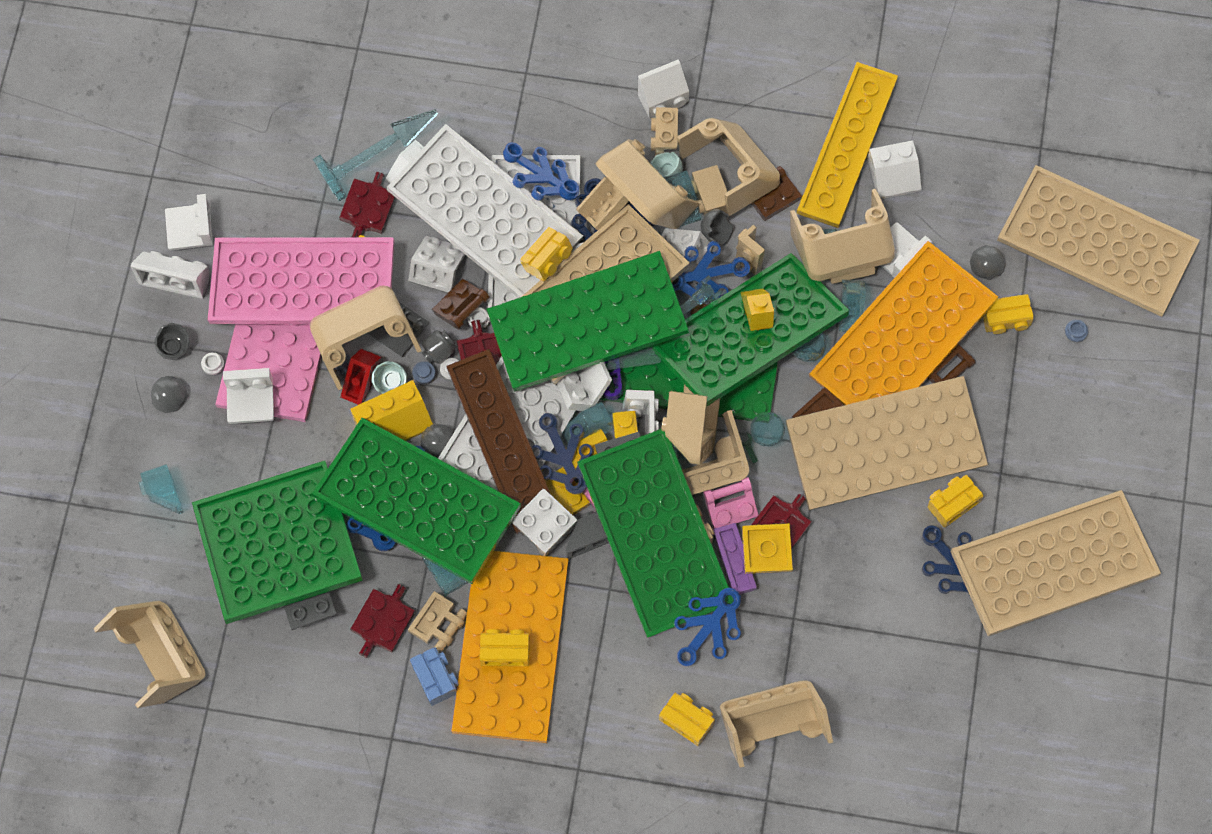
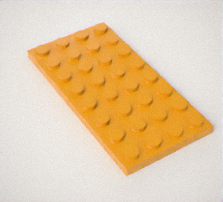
[809,241,998,405]
[451,551,569,743]

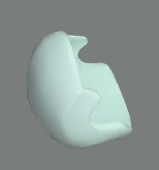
[650,152,683,183]
[372,361,407,394]

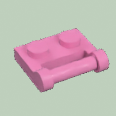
[703,477,758,529]

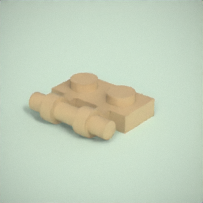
[408,591,467,652]

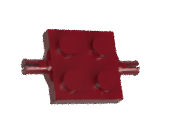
[339,172,395,238]
[457,320,502,364]
[751,494,812,550]
[350,584,415,658]

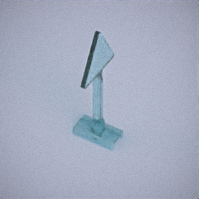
[313,109,438,201]
[606,275,723,370]

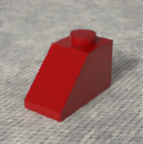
[340,349,381,405]

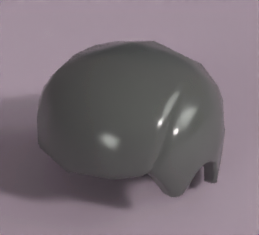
[700,209,733,246]
[969,245,1005,280]
[154,323,190,360]
[151,376,186,413]
[421,424,454,458]

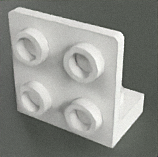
[165,194,213,251]
[880,223,932,278]
[661,228,713,284]
[408,236,465,292]
[556,362,612,412]
[223,368,274,424]
[622,390,659,435]
[512,489,577,556]

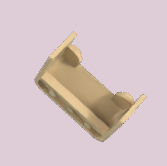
[677,118,780,216]
[595,139,700,229]
[790,189,895,281]
[310,285,422,391]
[662,385,720,465]
[682,410,749,495]
[93,601,205,708]
[720,681,833,768]

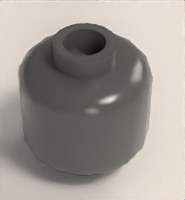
[422,330,456,364]

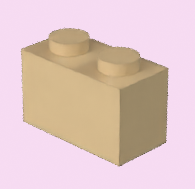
[689,165,727,216]

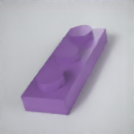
[713,523,757,594]

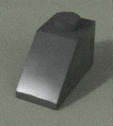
[566,511,609,560]

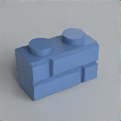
[410,647,459,706]

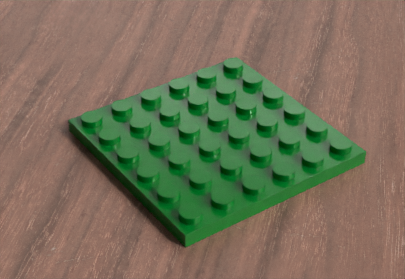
[192,460,363,624]

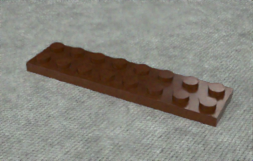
[446,349,551,535]

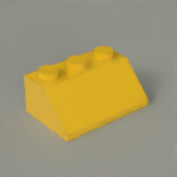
[350,380,433,441]

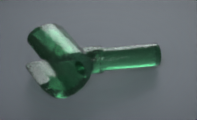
[740,431,758,464]

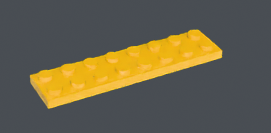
[797,62,898,228]

